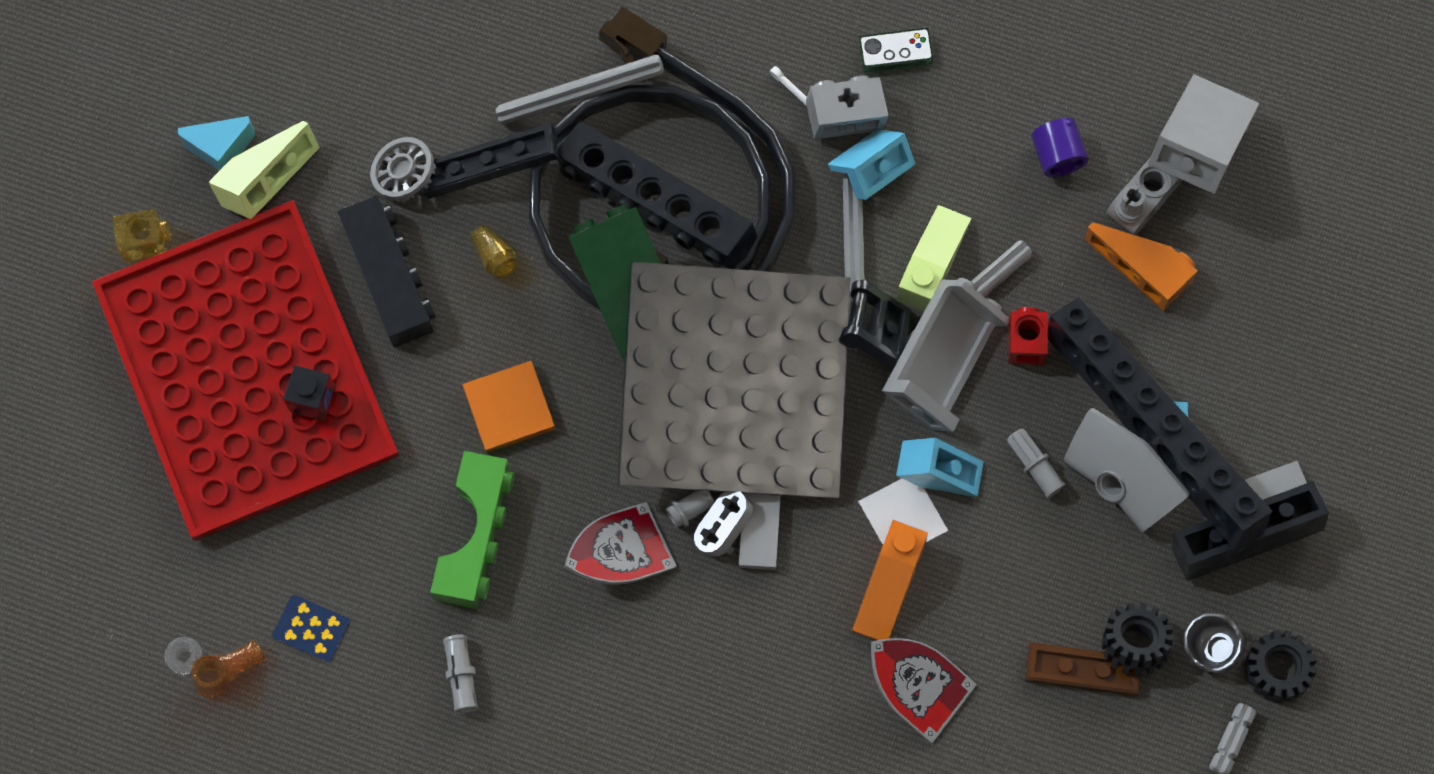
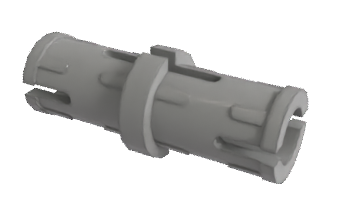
[443,634,479,714]

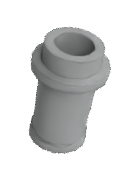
[666,490,715,528]

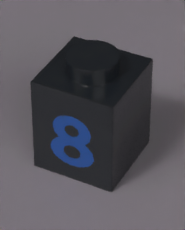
[283,365,336,421]

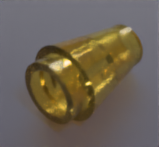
[471,225,518,279]

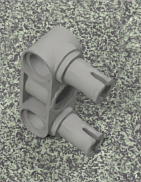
[1106,158,1183,235]

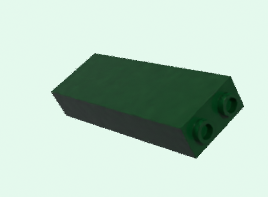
[568,204,661,362]

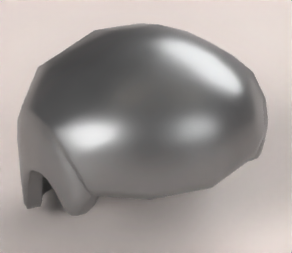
[1184,613,1244,673]

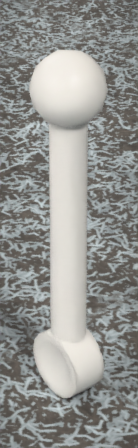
[769,66,807,106]

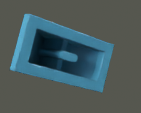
[178,116,255,171]

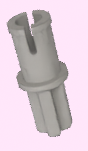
[1007,428,1066,499]

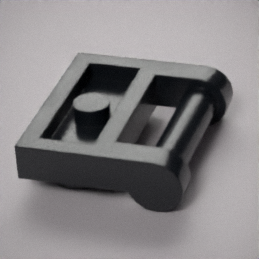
[842,280,911,369]

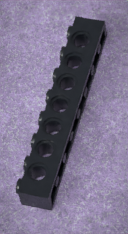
[1048,297,1272,551]

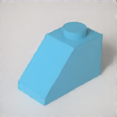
[896,438,984,497]

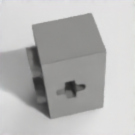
[806,76,888,139]

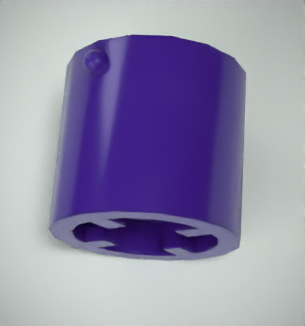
[1031,118,1089,177]

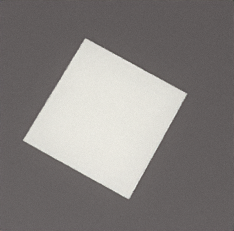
[858,479,948,544]

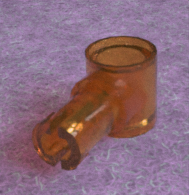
[192,639,265,698]

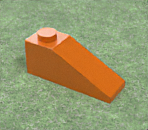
[1084,222,1198,311]
[852,520,928,641]

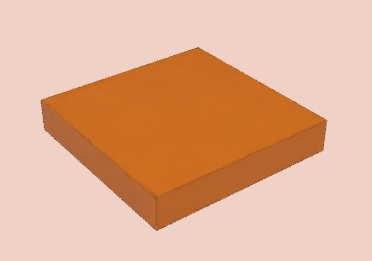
[462,361,556,454]

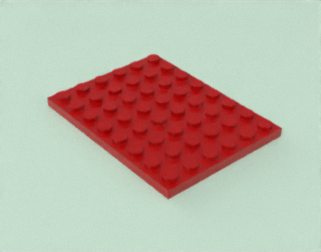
[92,200,400,542]

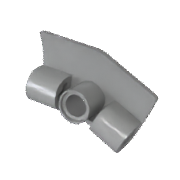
[1063,408,1190,532]

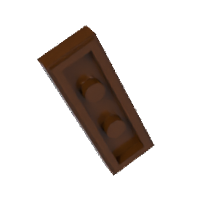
[1025,642,1141,696]

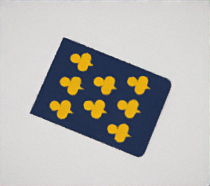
[272,595,351,663]

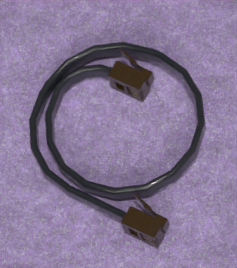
[529,6,795,309]

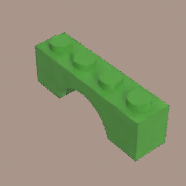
[430,451,515,610]

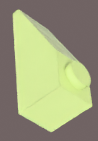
[209,121,320,219]
[897,205,971,311]

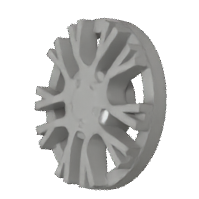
[370,137,436,202]

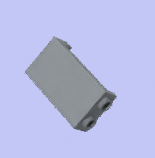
[1148,74,1259,194]
[882,278,1011,432]

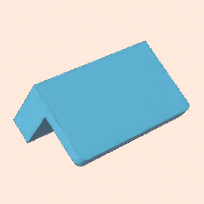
[828,129,916,200]

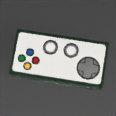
[858,27,934,73]

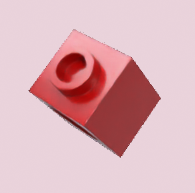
[1008,307,1048,365]

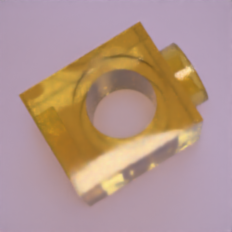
[112,208,171,262]

